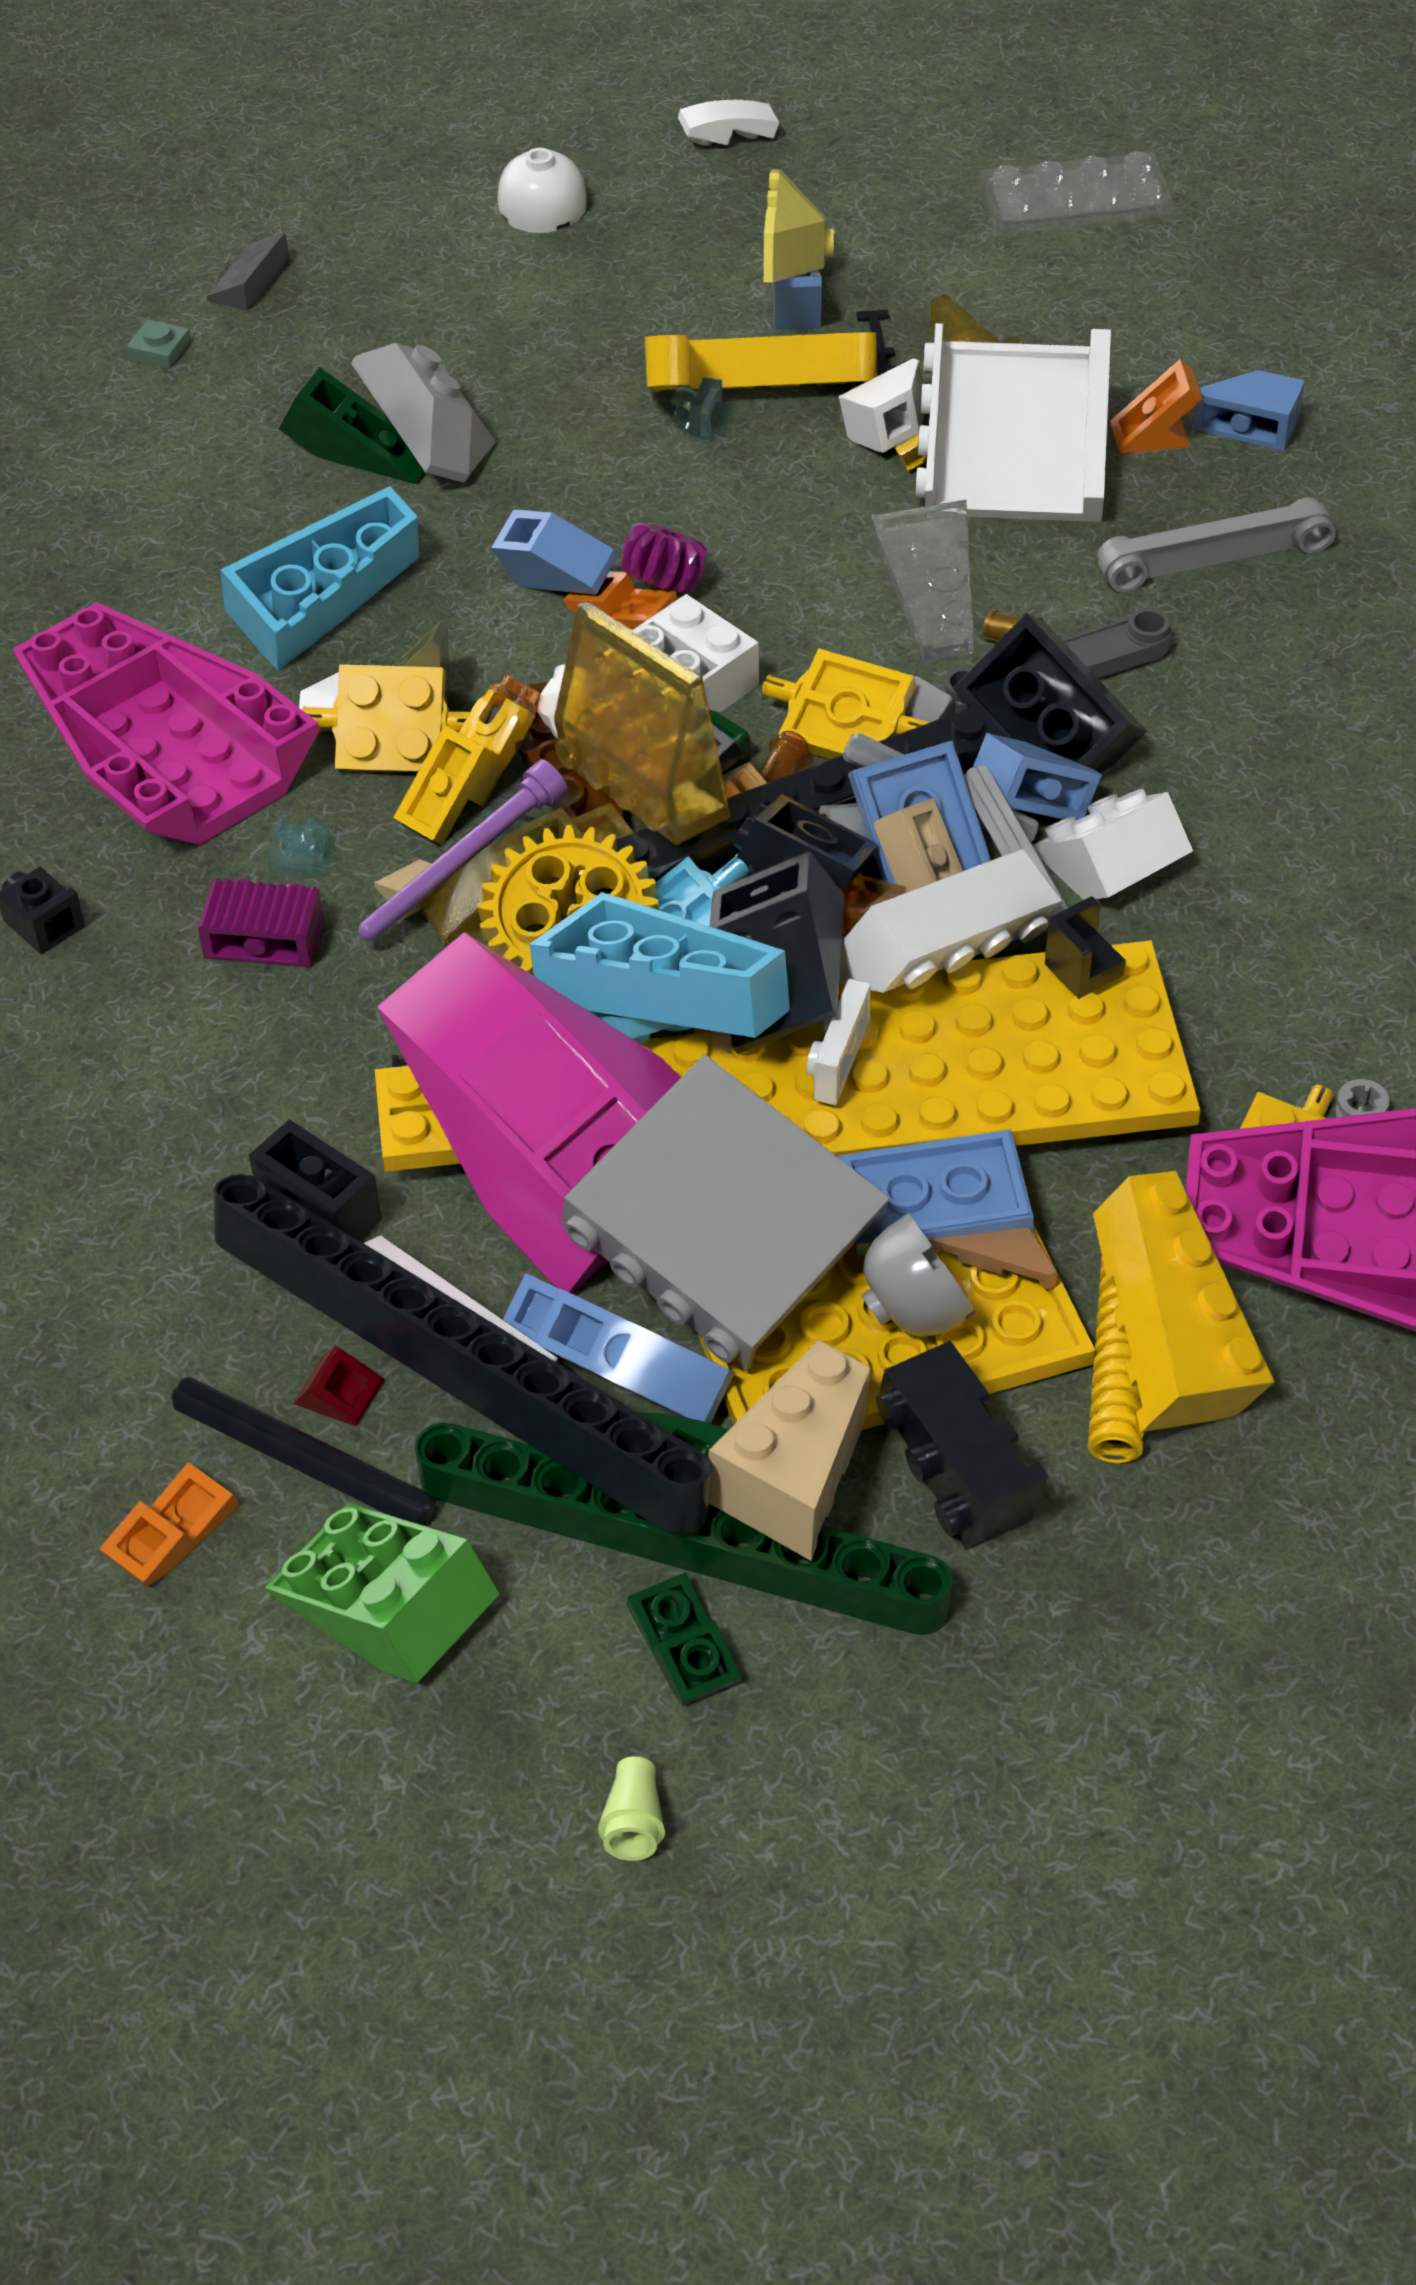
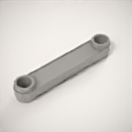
[1097,497,1336,593]

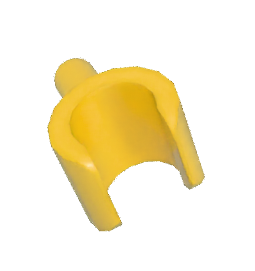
[895,424,927,473]

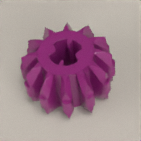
[621,523,707,593]

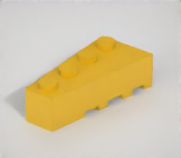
[1093,1171,1275,1432]

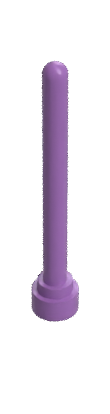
[358,759,568,941]

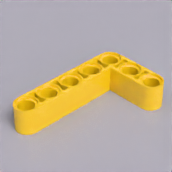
[645,332,878,392]

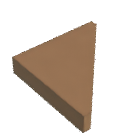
[929,1228,1057,1289]

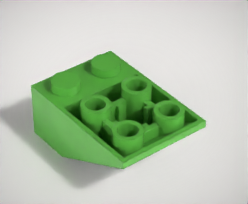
[265,1503,500,1684]

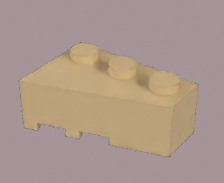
[708,1340,870,1561]

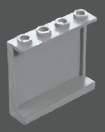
[561,1054,890,1372]

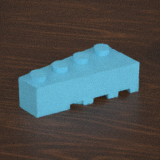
[220,486,419,671]
[530,892,790,1038]

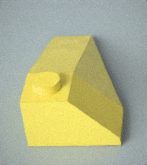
[763,169,834,283]

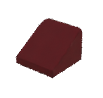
[293,1345,384,1426]

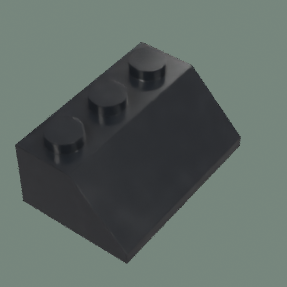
[953,613,1147,773]

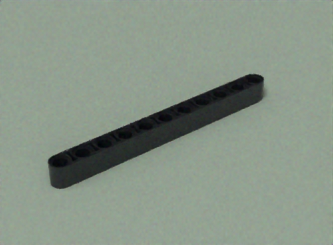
[213,1174,712,1534]

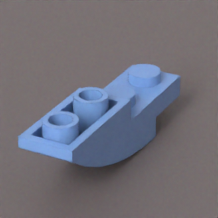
[503,1273,735,1423]

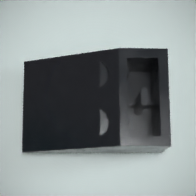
[709,851,845,1054]

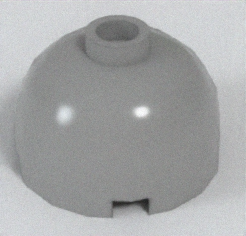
[861,1213,976,1337]

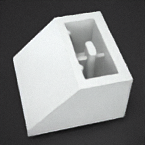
[612,594,759,712]
[1033,789,1193,900]

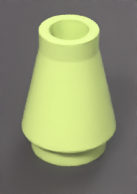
[598,1757,665,1861]

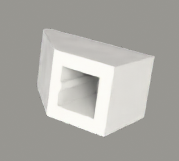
[839,358,925,453]

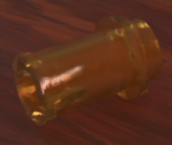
[758,731,809,783]

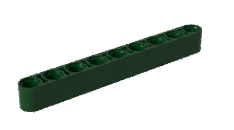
[414,1422,952,1635]

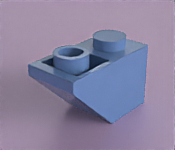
[491,510,618,594]

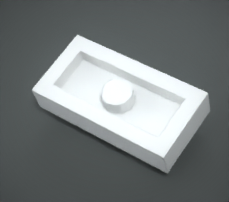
[806,979,871,1105]

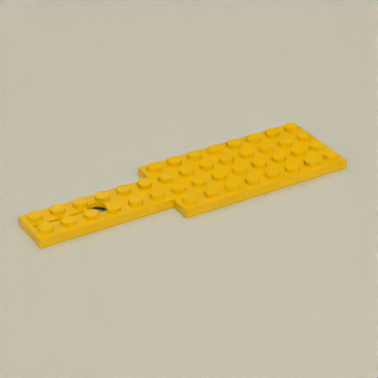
[375,940,1200,1172]

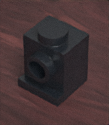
[0,866,85,955]

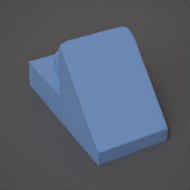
[772,270,822,329]

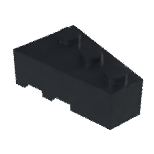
[876,1341,1048,1550]

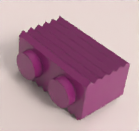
[198,878,324,968]

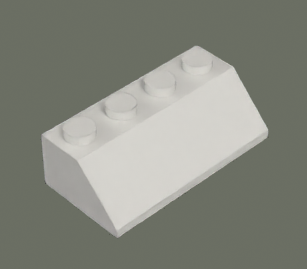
[839,849,1061,993]

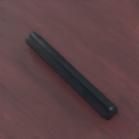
[171,1377,437,1526]

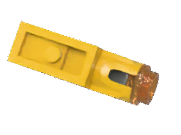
[393,673,540,845]

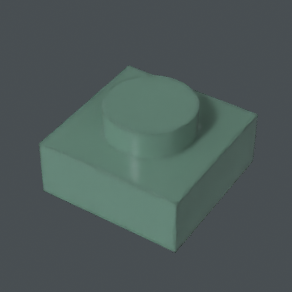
[126,319,191,368]

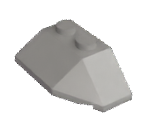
[351,343,496,483]

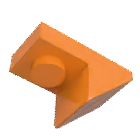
[1110,359,1203,454]

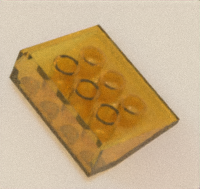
[554,601,730,845]

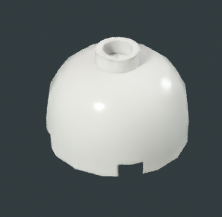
[498,148,587,233]

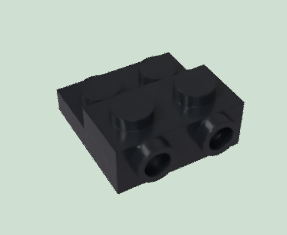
[733,794,878,890]

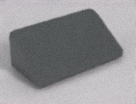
[206,233,289,311]

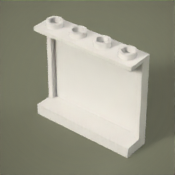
[916,323,1111,522]

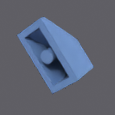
[1192,370,1305,451]
[973,733,1102,821]

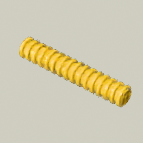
[1087,1256,1144,1464]

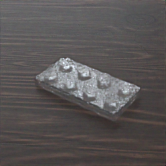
[979,151,1174,236]

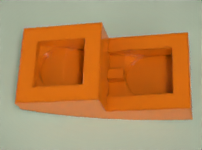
[563,571,678,632]
[99,1462,240,1587]

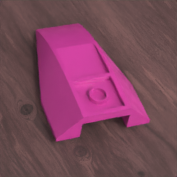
[12,602,320,845]
[377,932,680,1294]
[1185,1108,1416,1331]

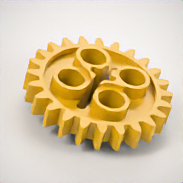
[478,825,659,976]

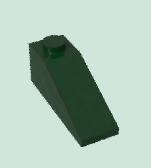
[279,367,425,484]

